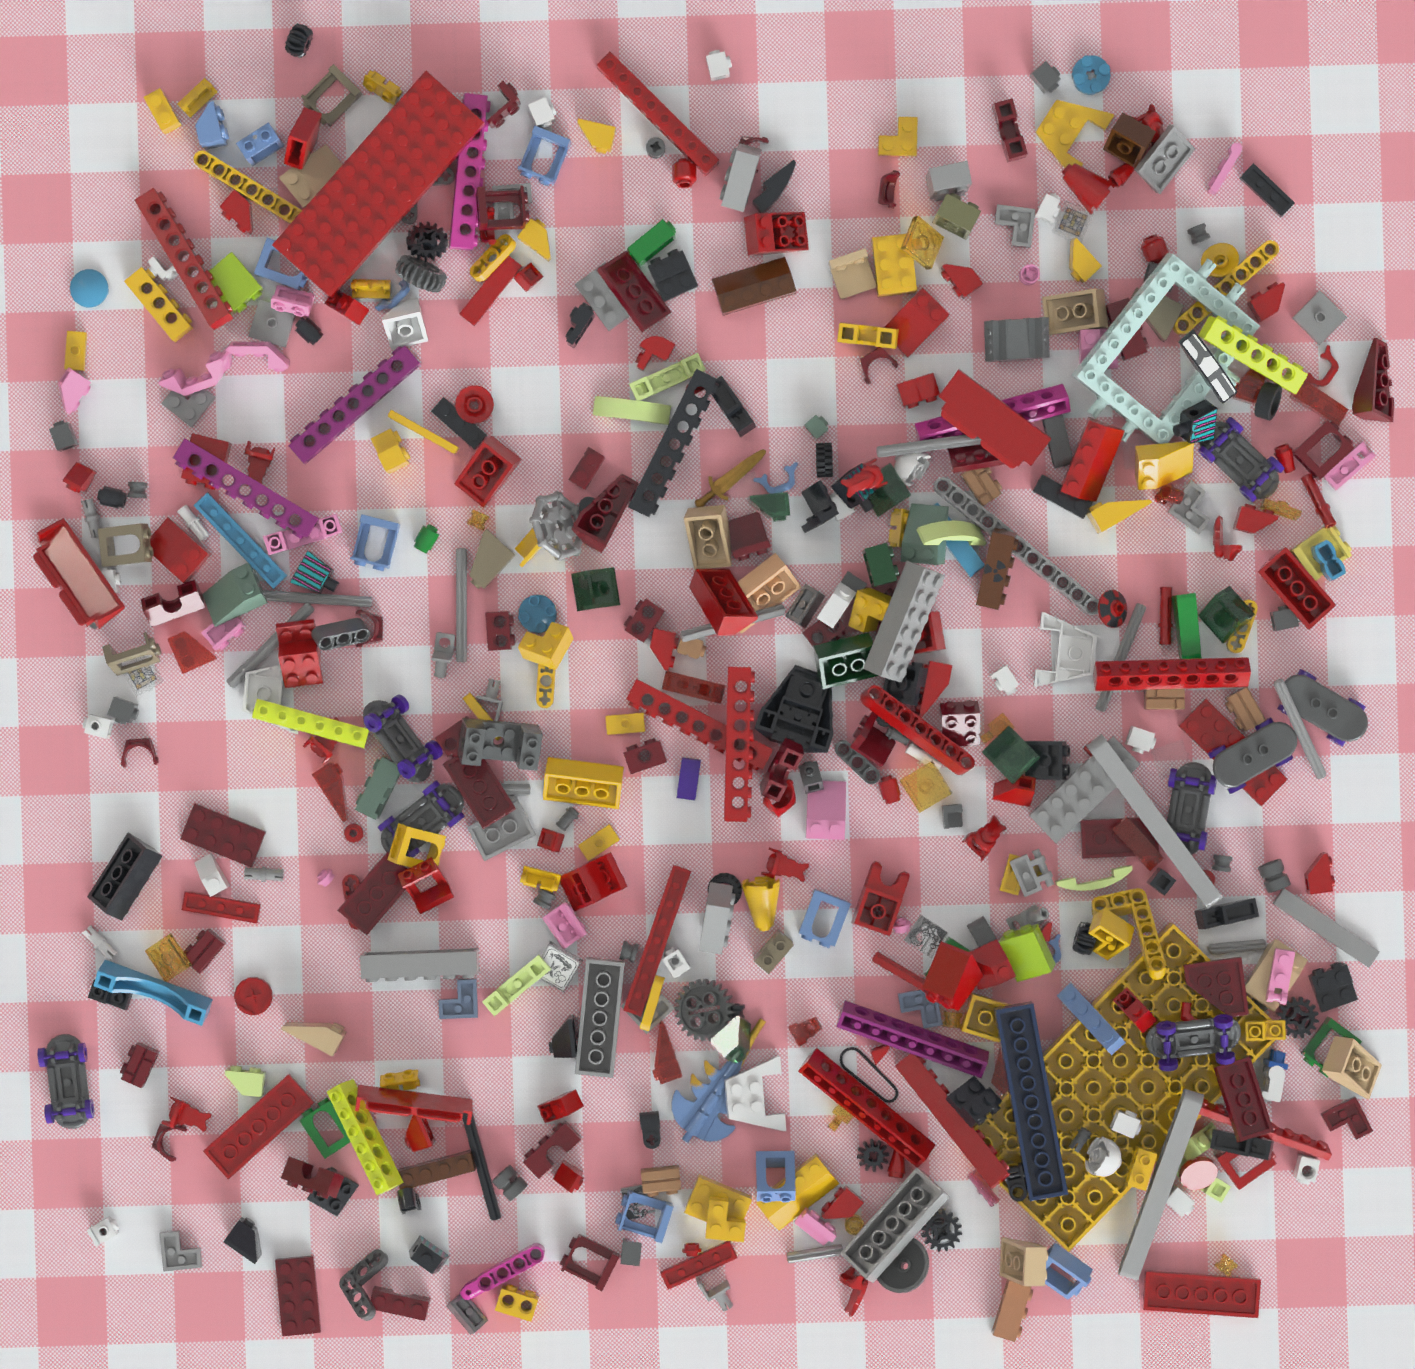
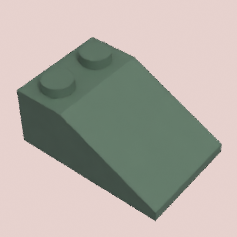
[901,503,949,565]
[202,562,268,627]

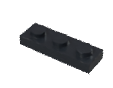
[1239,163,1295,218]
[431,397,487,450]
[1032,474,1092,519]

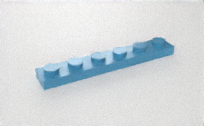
[193,492,288,589]

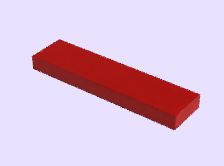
[459,256,522,326]
[181,891,261,924]
[660,1241,738,1290]

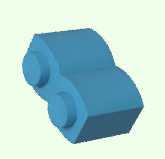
[1311,540,1346,581]

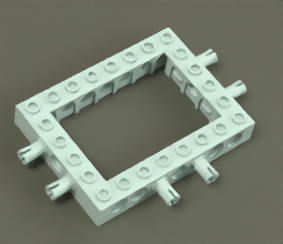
[1072,253,1260,444]

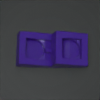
[676,757,701,801]

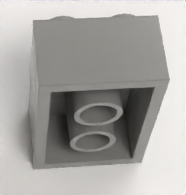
[719,143,762,212]
[926,161,972,201]
[699,882,736,955]

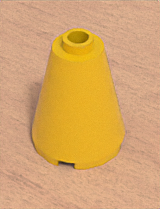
[742,876,780,931]

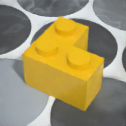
[370,428,411,474]
[848,588,892,633]
[518,622,574,670]
[1088,908,1135,961]
[705,1196,746,1242]

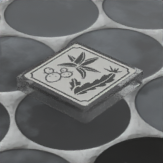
[540,941,583,993]

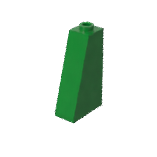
[1172,593,1202,659]

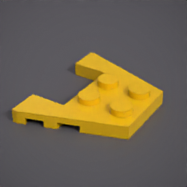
[1035,100,1114,169]

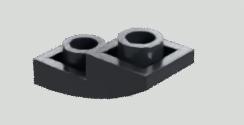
[88,979,133,1010]

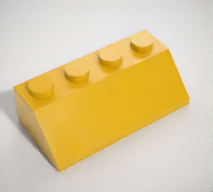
[543,757,624,809]
[756,1153,840,1230]

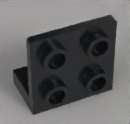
[801,480,839,533]

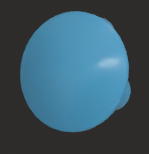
[70,269,109,308]
[518,595,557,633]

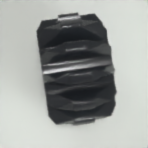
[285,23,313,58]
[1072,922,1097,955]
[857,1139,889,1172]

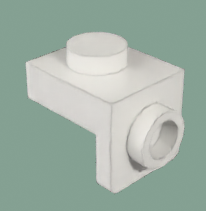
[148,256,178,281]

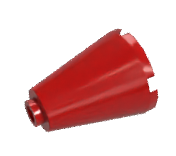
[1062,163,1116,215]

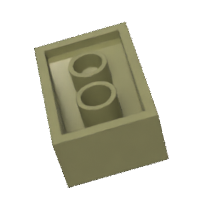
[932,193,981,240]

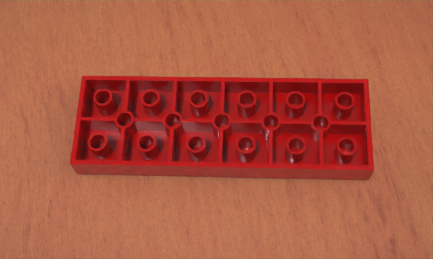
[272,71,485,298]

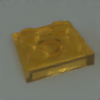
[901,216,944,270]
[145,933,192,982]

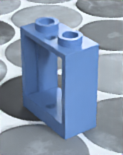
[236,122,284,167]
[1045,1243,1093,1300]

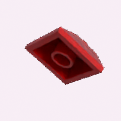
[970,939,1016,990]
[404,1115,436,1152]

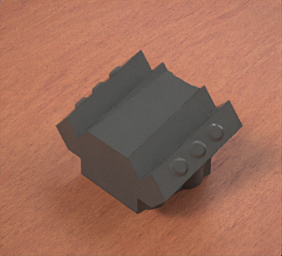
[984,317,1050,362]

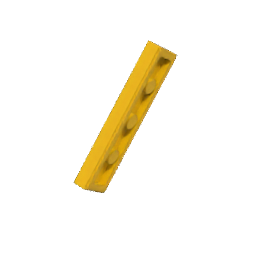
[388,410,459,454]

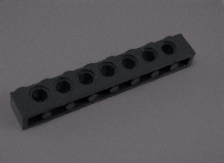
[628,369,719,517]

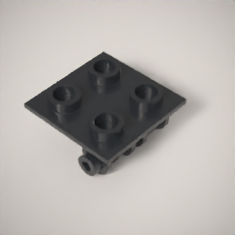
[307,1167,359,1216]

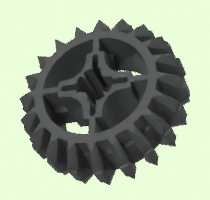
[395,255,447,292]

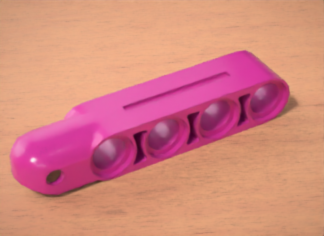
[459,1243,545,1300]

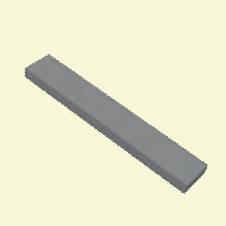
[1273,888,1380,968]

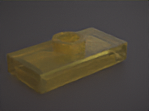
[1260,499,1302,521]

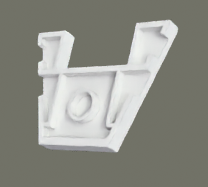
[1034,612,1097,687]
[242,665,298,734]
[724,1056,786,1131]

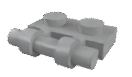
[1009,849,1054,897]

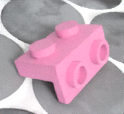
[271,285,315,317]
[201,616,246,651]
[542,902,587,949]
[795,1208,837,1246]

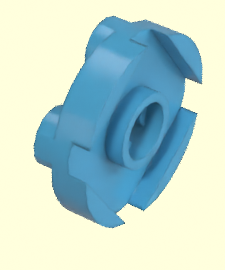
[1072,55,1111,95]

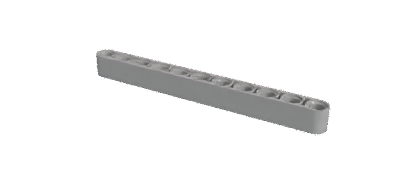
[933,477,1099,615]
[1086,734,1223,909]
[1118,1089,1204,1280]

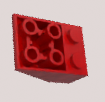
[744,212,809,256]

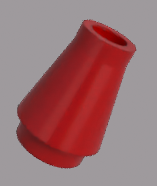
[1108,163,1135,188]
[1274,443,1296,473]
[887,1150,906,1179]

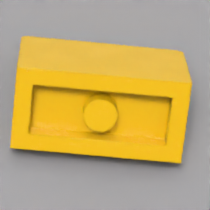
[515,528,542,567]

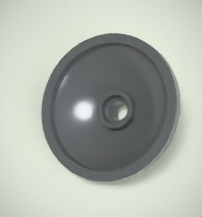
[877,1238,929,1293]

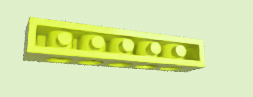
[1198,315,1308,394]
[252,699,369,749]
[327,1079,404,1196]

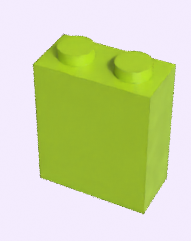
[209,252,263,314]
[999,924,1056,982]

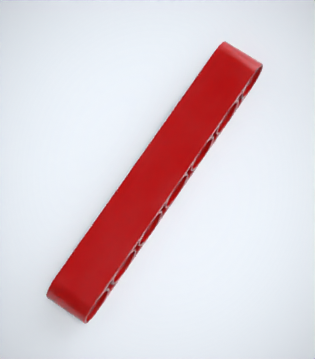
[860,685,975,775]

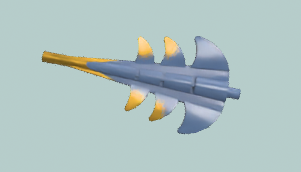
[671,1018,766,1143]

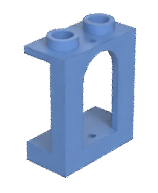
[518,126,571,186]
[254,237,307,290]
[350,514,400,571]
[798,889,851,948]
[756,1151,796,1203]
[615,1190,674,1243]

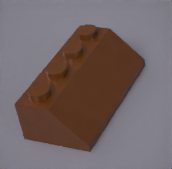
[712,257,797,316]

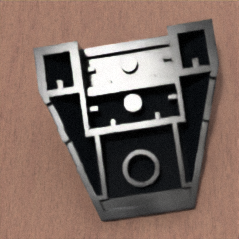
[754,665,833,753]

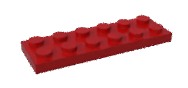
[1179,699,1288,806]
[203,1074,315,1180]
[1143,1270,1261,1318]

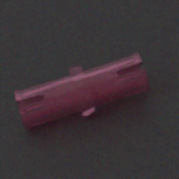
[967,1169,1000,1207]

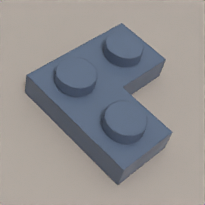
[439,979,478,1019]
[898,989,943,1028]

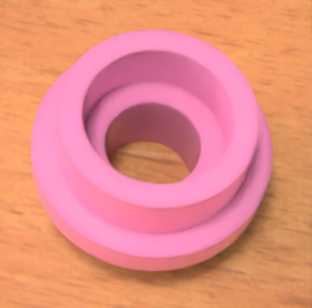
[317,869,335,887]
[893,918,911,933]

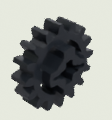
[406,222,448,262]
[1276,996,1319,1038]
[921,1209,962,1252]

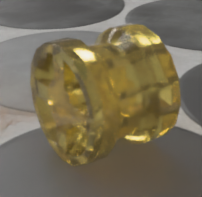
[467,509,490,531]
[942,1011,963,1029]
[844,1214,864,1235]
[1214,1253,1239,1277]

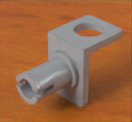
[431,632,455,678]
[476,679,503,721]
[1006,905,1049,931]
[696,1277,733,1311]

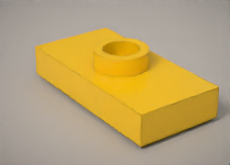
[64,331,87,371]
[605,713,645,735]
[578,824,620,861]

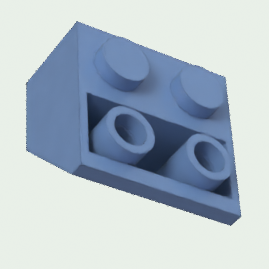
[195,101,229,150]

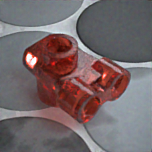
[1155,483,1185,504]
[788,1017,822,1046]

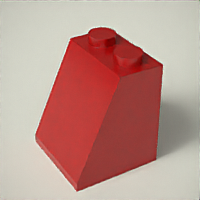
[922,941,983,1011]

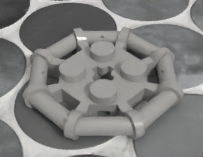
[529,491,583,561]

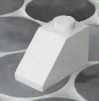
[817,582,856,629]
[194,853,230,897]

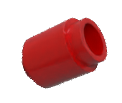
[878,775,901,804]

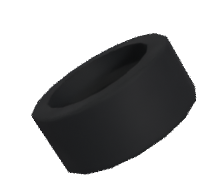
[1255,382,1282,421]

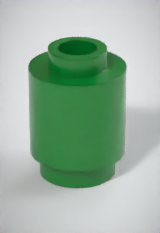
[414,524,440,554]

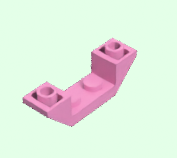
[220,341,290,372]
[158,350,229,396]
[263,514,342,555]

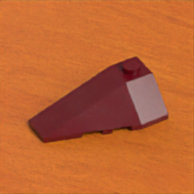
[1352,338,1394,422]

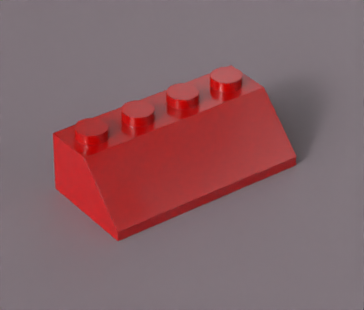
[1060,417,1125,502]
[1258,547,1336,630]
[689,569,758,636]

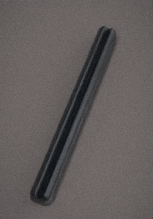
[462,1113,501,1220]

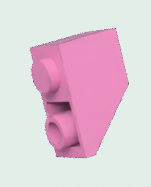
[58,367,91,414]

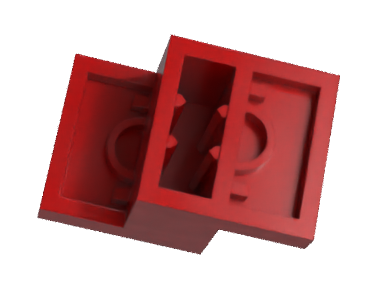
[276,619,323,688]
[560,852,628,911]

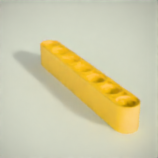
[193,150,302,224]
[1172,240,1279,335]

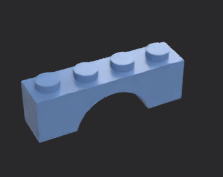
[1057,983,1126,1055]

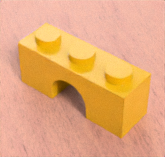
[837,323,899,349]

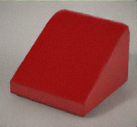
[514,263,544,292]
[537,828,565,852]
[1040,921,1052,942]
[870,1044,890,1065]

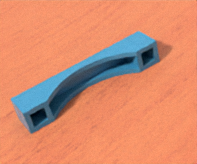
[94,960,213,1026]

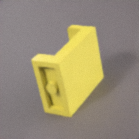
[1290,526,1352,581]

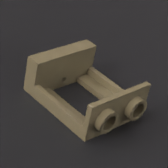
[301,64,363,127]
[98,523,153,567]
[102,632,162,676]
[754,929,794,974]

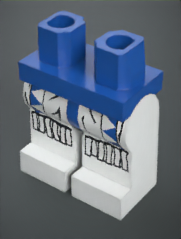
[1261,1049,1288,1102]

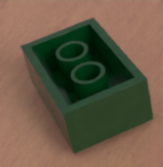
[862,543,899,588]
[813,633,879,689]

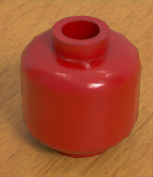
[672,158,697,188]
[1141,234,1169,264]

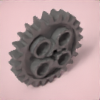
[674,979,736,1042]

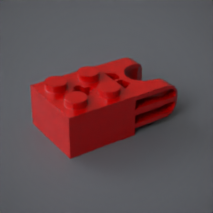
[851,861,910,936]

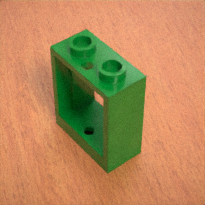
[627,219,676,267]

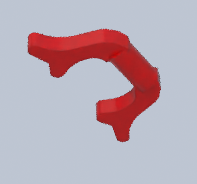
[1302,345,1339,387]

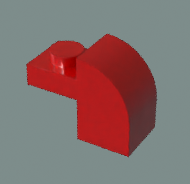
[635,336,675,371]

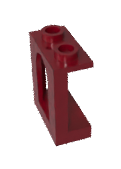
[476,185,529,230]
[1293,420,1354,481]
[560,1234,620,1291]

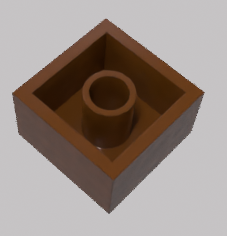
[1103,112,1156,168]

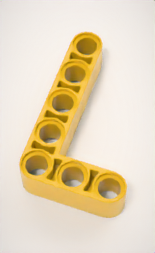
[1092,888,1166,980]

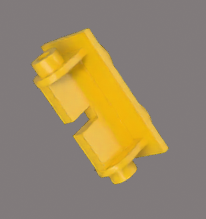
[362,70,403,105]
[177,78,218,118]
[351,279,391,299]
[888,508,910,548]
[520,865,561,892]
[380,1069,420,1090]

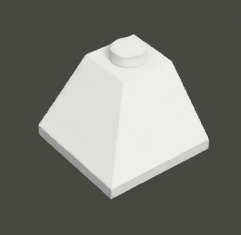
[382,298,428,350]

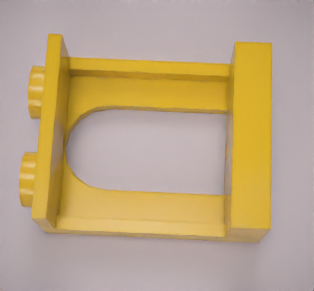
[387,823,446,867]

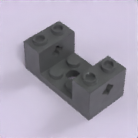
[457,718,543,771]

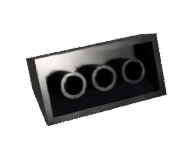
[87,832,162,921]

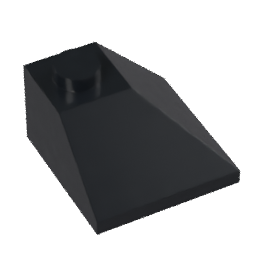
[549,1015,577,1058]
[223,1217,262,1264]

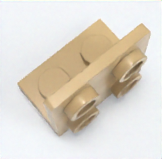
[828,248,877,299]

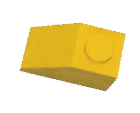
[577,118,616,154]
[517,218,551,262]
[1069,238,1102,282]

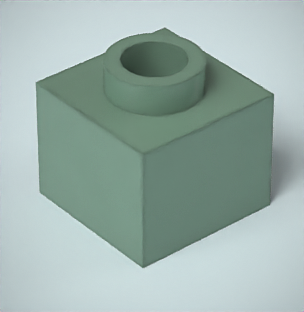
[804,415,829,440]

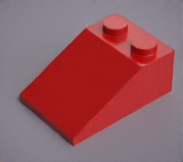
[885,288,950,358]
[454,436,522,508]
[150,517,212,583]
[879,611,946,655]

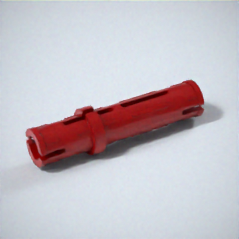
[1301,473,1337,529]
[1158,587,1173,645]

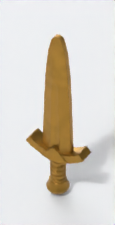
[695,449,766,507]

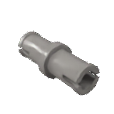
[81,498,101,538]
[244,867,284,882]

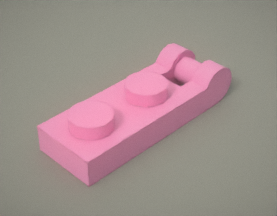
[1207,143,1242,195]
[1324,441,1376,491]
[1266,948,1295,1005]

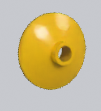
[1201,243,1239,278]

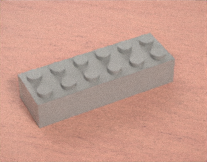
[863,561,945,682]
[1029,736,1140,844]
[360,948,480,982]
[575,957,625,1078]
[840,1167,950,1283]

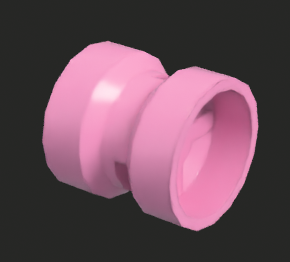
[1019,264,1040,285]

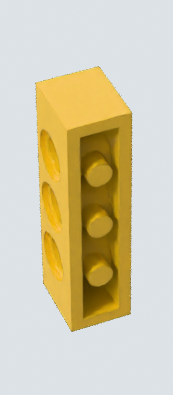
[124,267,193,343]

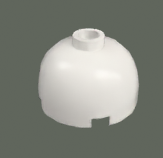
[894,452,931,487]
[1085,1137,1122,1177]

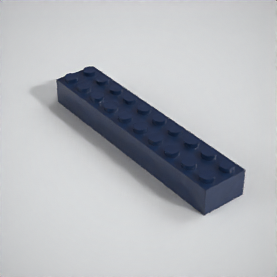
[993,1001,1068,1201]

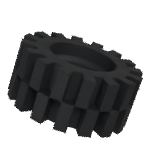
[816,443,833,478]
[708,873,742,904]

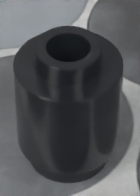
[295,317,324,345]
[97,486,127,509]

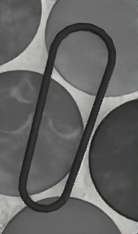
[840,1047,898,1103]

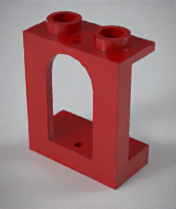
[398,857,454,914]
[1215,1136,1277,1190]

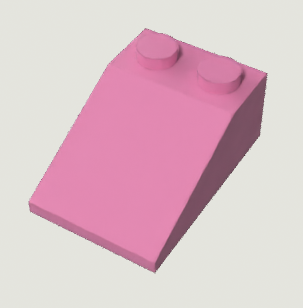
[805,781,846,840]

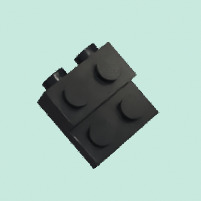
[648,249,698,302]
[565,302,595,349]
[883,662,928,706]
[1025,741,1070,780]
[1308,961,1358,1012]
[946,1076,1002,1128]

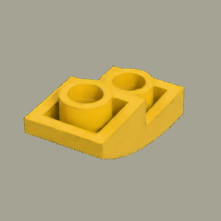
[1245,1020,1286,1041]

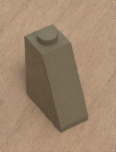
[1131,287,1184,342]
[469,529,516,589]

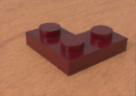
[1321,1096,1373,1140]

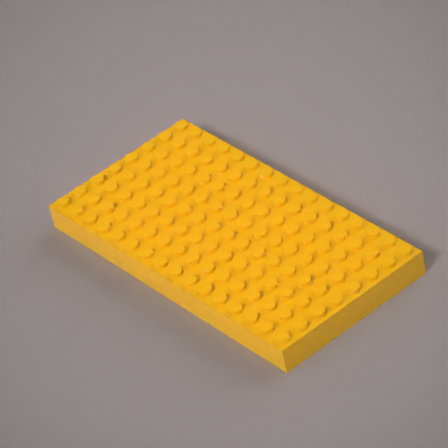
[973,922,1275,1252]

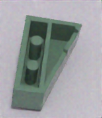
[355,757,400,820]

